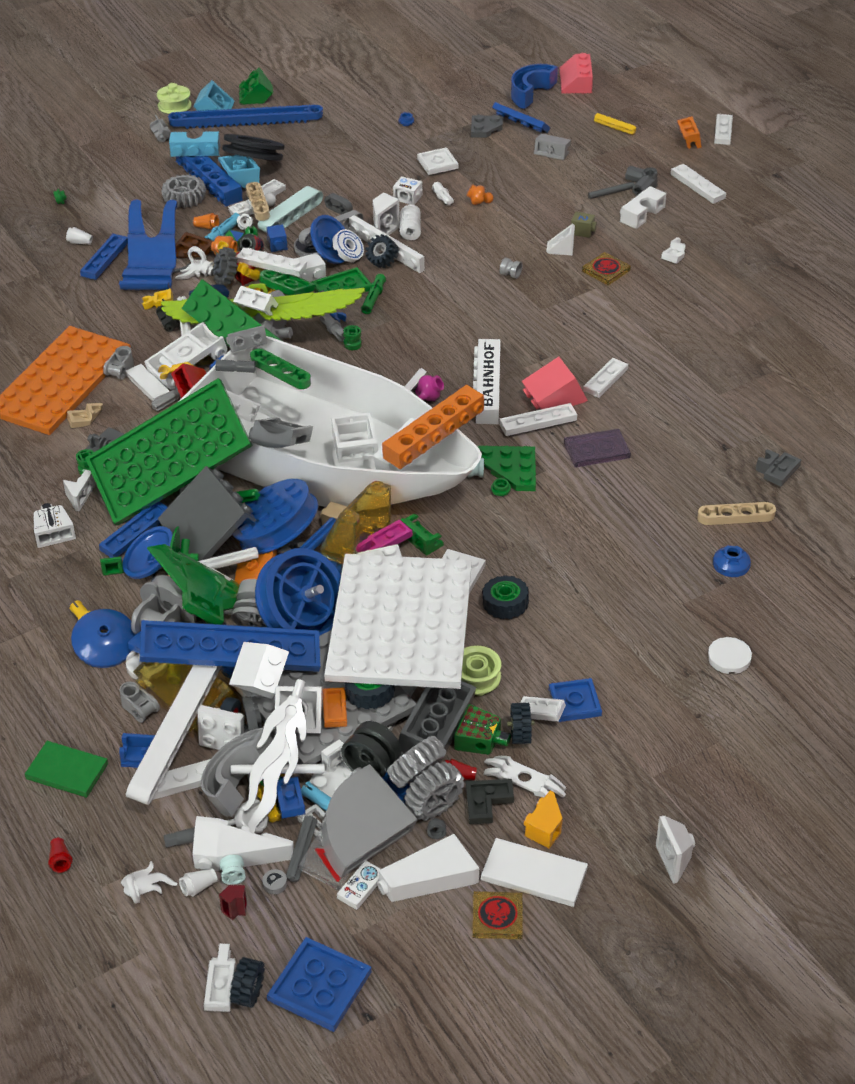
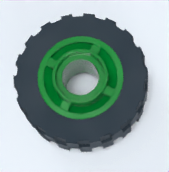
[482,575,529,619]
[345,682,395,709]

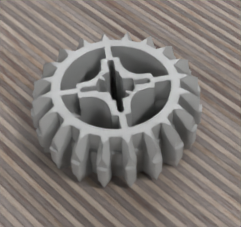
[161,174,206,209]
[387,736,446,788]
[404,761,464,821]

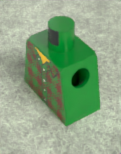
[454,704,511,755]

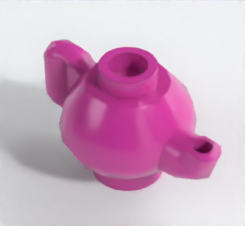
[416,375,444,401]

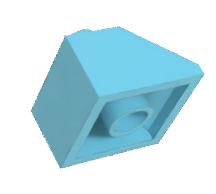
[193,80,235,111]
[218,155,260,188]

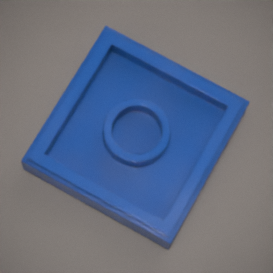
[549,678,602,722]

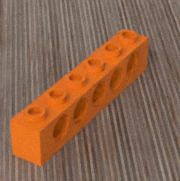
[382,384,484,469]

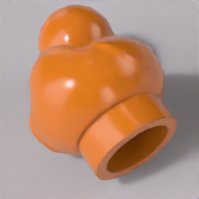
[466,184,494,205]

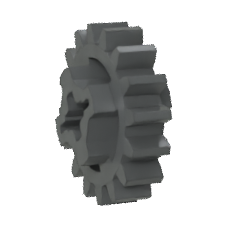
[213,247,238,286]

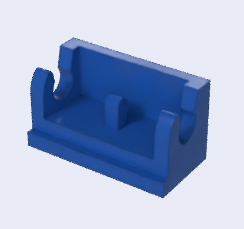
[119,733,155,768]

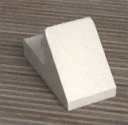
[63,470,95,511]

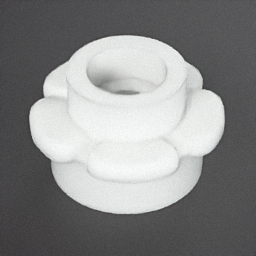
[237,213,253,230]
[200,260,214,277]

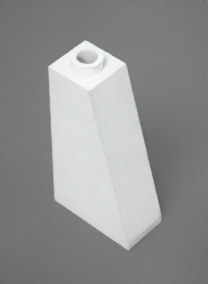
[377,834,479,902]

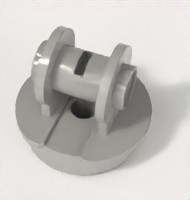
[131,575,196,634]

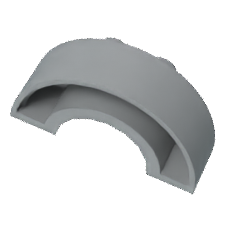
[201,728,273,817]

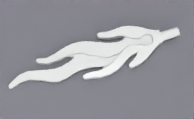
[244,679,306,833]

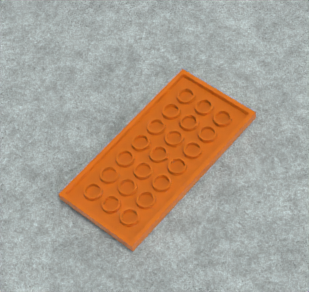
[0,326,131,435]

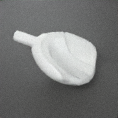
[226,799,268,833]

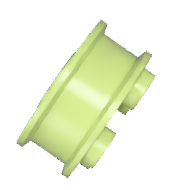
[157,83,192,114]
[461,646,501,696]

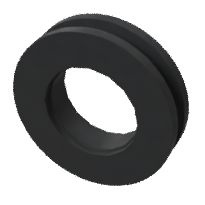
[222,134,285,161]

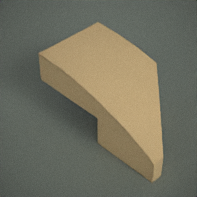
[67,403,103,428]

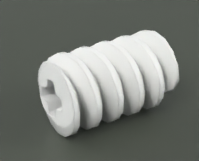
[400,205,421,241]

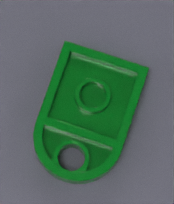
[259,270,315,295]

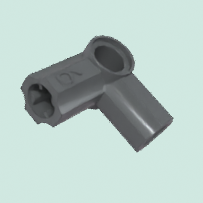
[625,166,658,196]

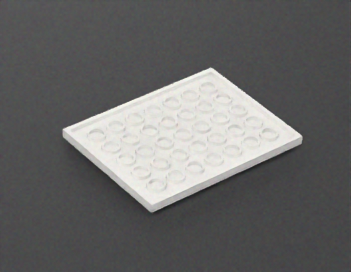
[324,554,472,689]

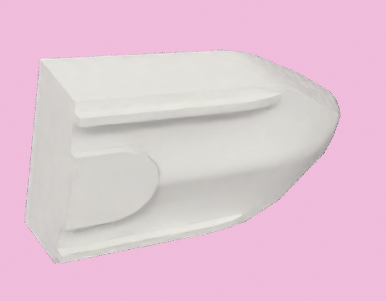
[178,336,482,509]

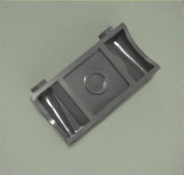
[249,417,313,448]

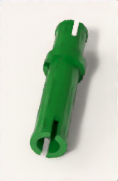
[361,274,386,314]

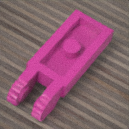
[356,520,413,553]

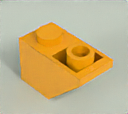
[524,790,562,849]

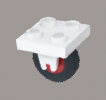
[198,697,244,750]

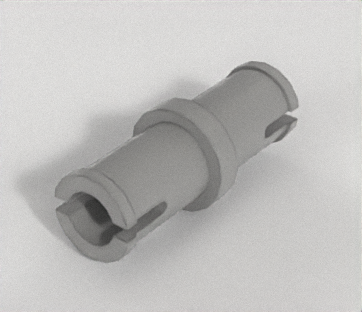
[320,313,345,342]

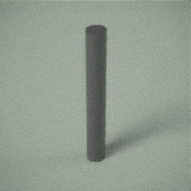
[588,182,634,199]

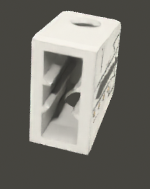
[34,503,76,548]

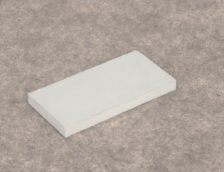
[481,838,588,907]

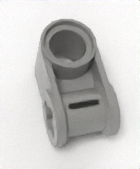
[103,346,134,380]
[119,681,160,723]

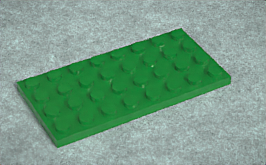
[85,378,253,525]

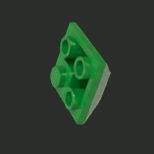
[239,67,273,105]

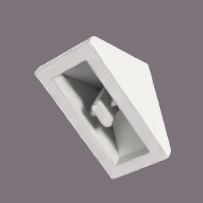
[546,223,575,255]

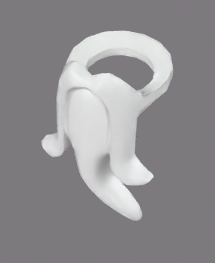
[175,246,207,279]
[121,861,177,904]

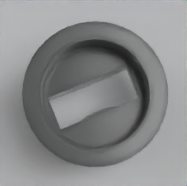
[427,818,446,839]

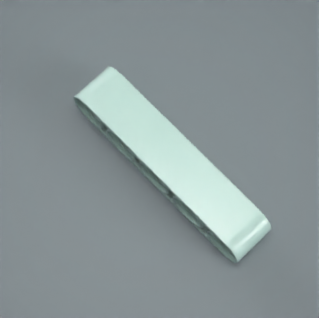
[258,186,323,233]

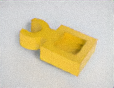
[142,289,173,309]

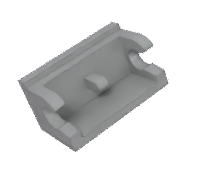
[534,133,571,160]

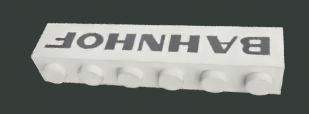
[473,339,500,424]

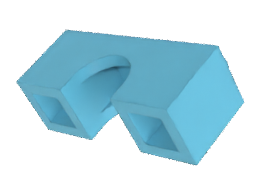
[169,131,220,157]

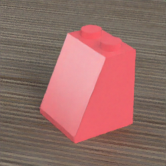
[522,357,588,410]

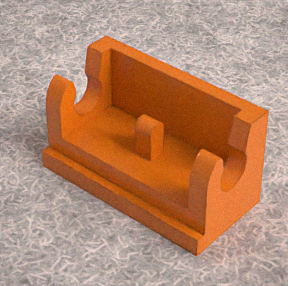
[677,116,702,149]

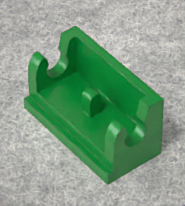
[400,514,444,556]

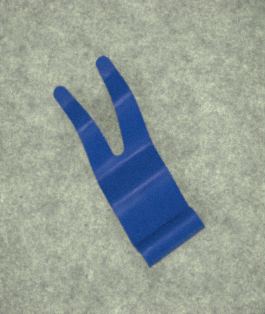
[119,199,177,290]

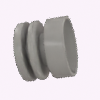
[231,579,267,627]

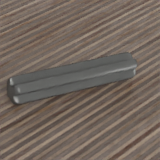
[286,815,318,882]

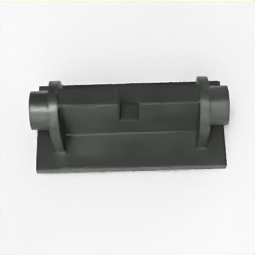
[156,299,181,332]

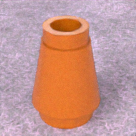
[193,213,219,230]

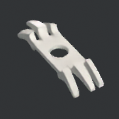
[483,756,566,798]

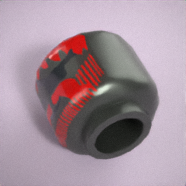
[239,234,264,252]

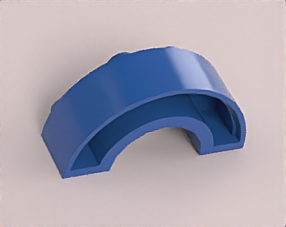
[511,64,558,109]

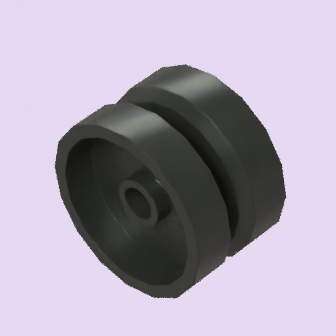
[341,721,401,778]

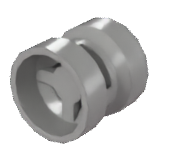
[500,258,522,279]

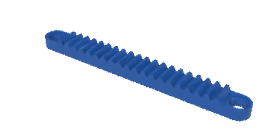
[168,105,323,129]

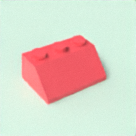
[560,53,593,93]

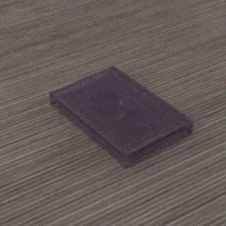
[564,429,631,467]

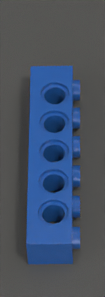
[176,156,243,206]

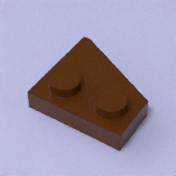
[175,232,212,258]

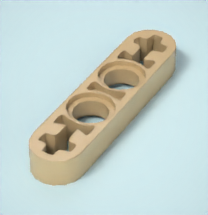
[246,182,270,221]
[698,502,776,525]

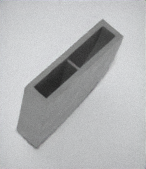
[322,764,417,878]

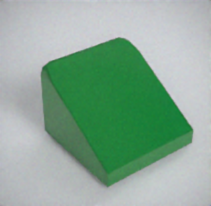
[100,556,124,576]

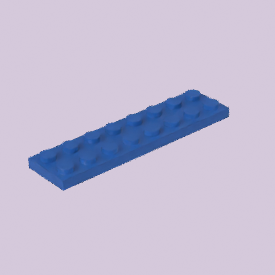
[139,620,320,672]

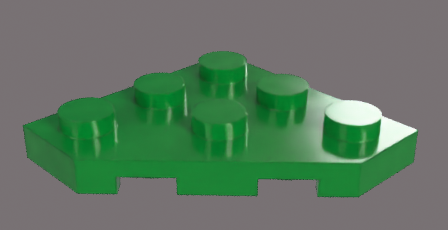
[477,445,536,491]

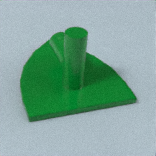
[170,526,199,561]

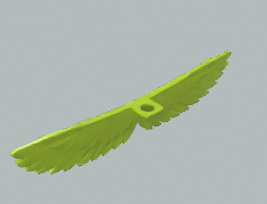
[161,283,365,324]

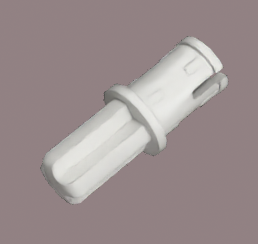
[432,182,454,206]

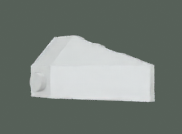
[193,816,294,871]

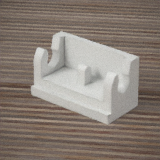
[233,286,278,316]
[226,390,260,423]

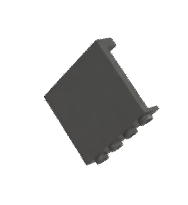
[158,466,256,561]

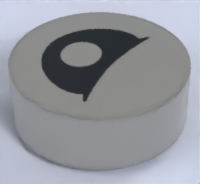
[262,869,287,894]

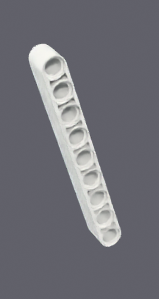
[126,665,222,805]

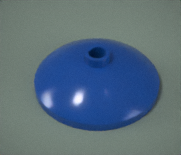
[310,215,350,264]
[123,526,173,579]
[71,609,136,668]

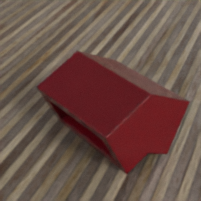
[219,885,247,921]

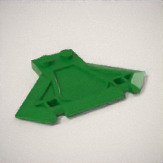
[147,544,239,625]

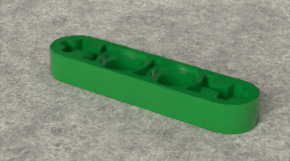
[250,348,311,389]

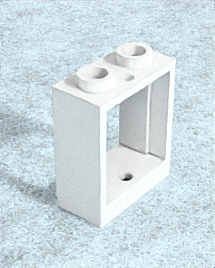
[331,413,378,463]

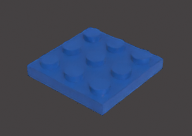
[267,937,372,1032]

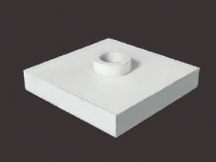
[417,148,458,175]

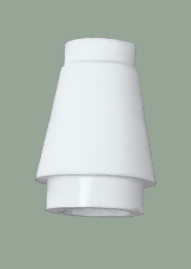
[66,227,93,245]
[179,868,217,897]

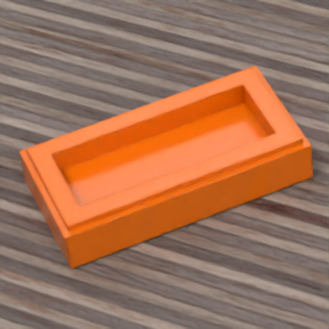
[323,687,347,728]

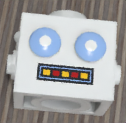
[393,176,422,205]

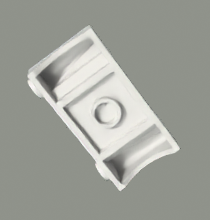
[144,322,227,390]

